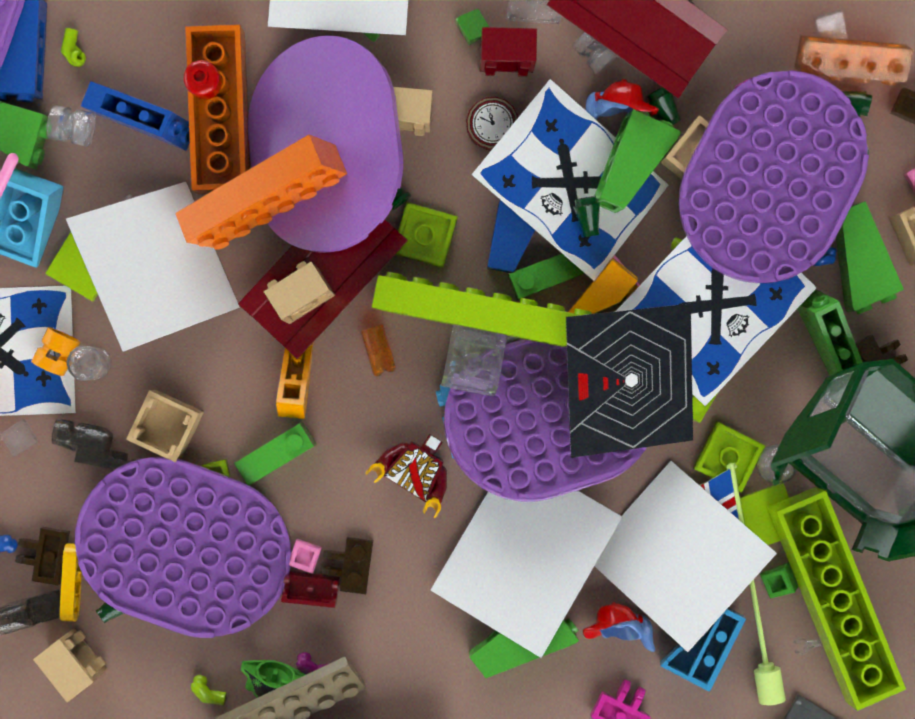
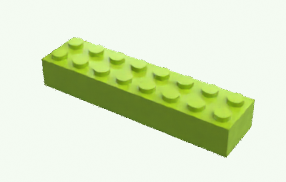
[372,272,592,348]
[767,487,906,711]

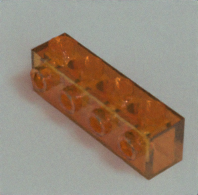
[794,35,914,85]

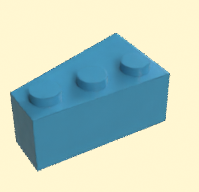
[660,607,746,692]

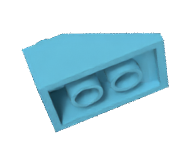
[0,168,64,268]

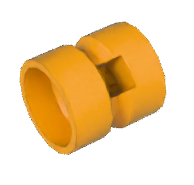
[31,327,81,376]

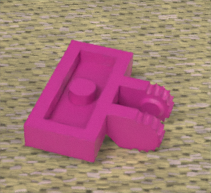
[590,680,651,719]

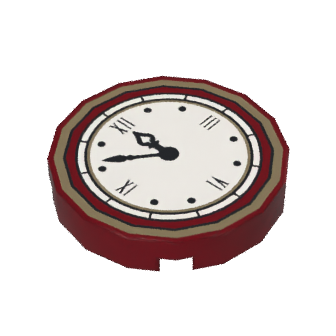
[466,96,518,151]

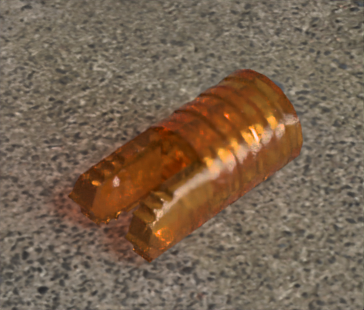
[360,325,396,377]

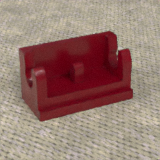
[281,571,340,608]

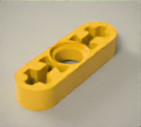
[60,543,82,622]

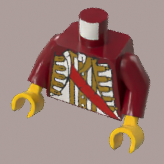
[365,434,447,518]

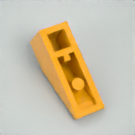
[568,258,638,314]
[276,342,314,419]

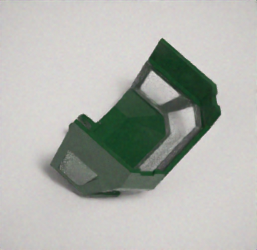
[771,359,915,562]

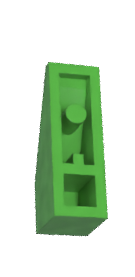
[508,254,585,300]
[234,422,317,485]

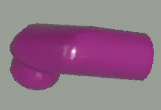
[296,652,328,675]

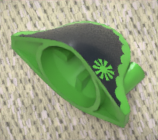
[241,660,306,698]

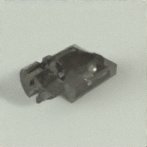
[52,419,136,470]
[0,590,61,636]

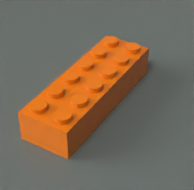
[185,25,250,194]
[175,134,347,250]

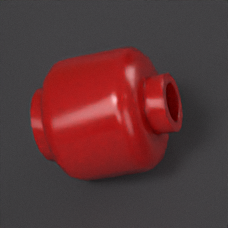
[184,60,222,99]

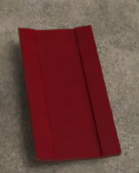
[546,0,728,98]
[238,220,408,359]

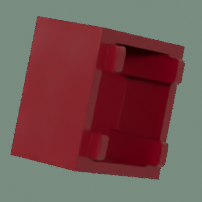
[480,27,537,77]

